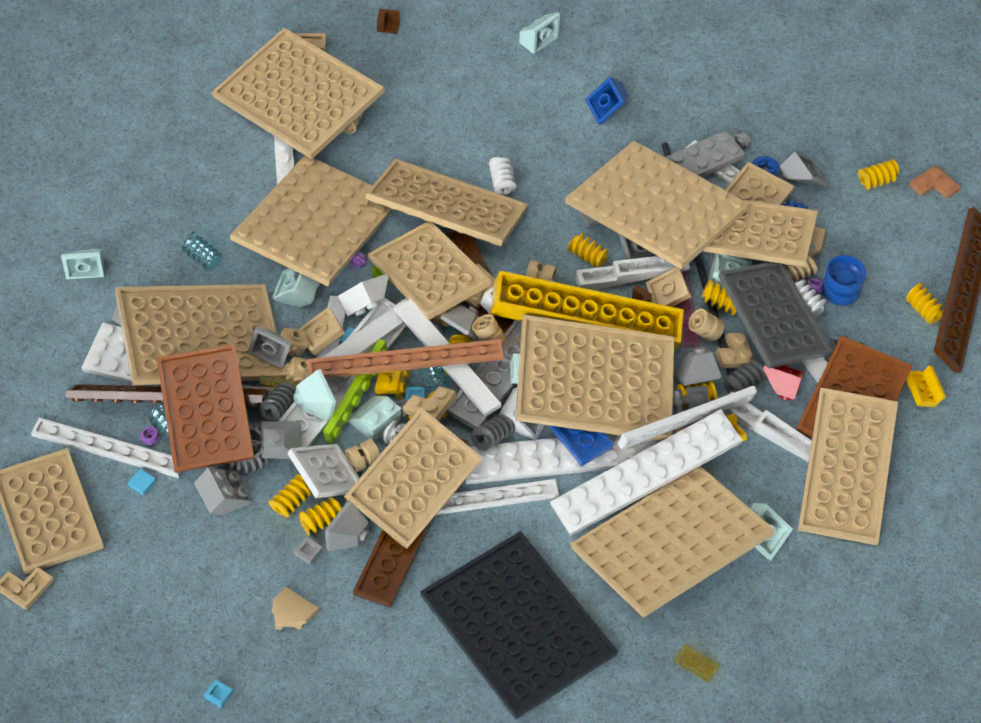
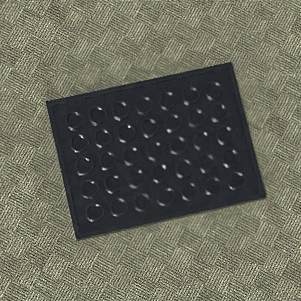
[420,531,618,719]

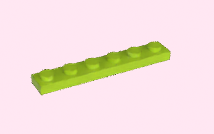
[323,339,389,444]

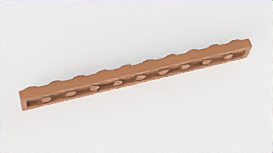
[307,339,503,378]

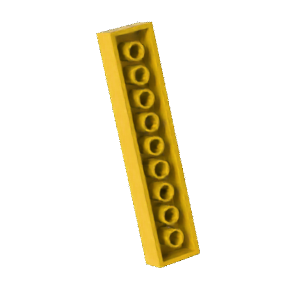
[490,270,684,352]

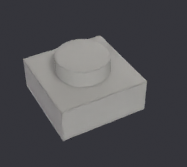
[294,537,323,565]

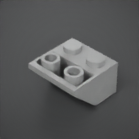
[194,467,252,515]

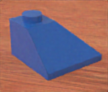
[585,76,629,125]

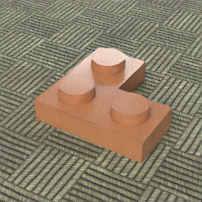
[909,165,961,199]

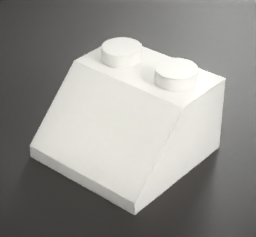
[338,274,388,317]
[498,388,545,440]

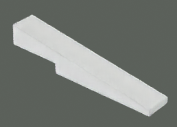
[575,256,690,291]
[723,392,812,462]

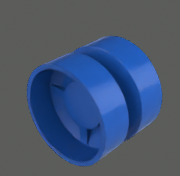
[822,255,866,305]

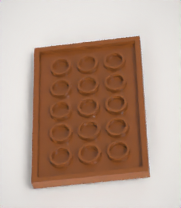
[796,336,913,438]
[157,344,254,473]

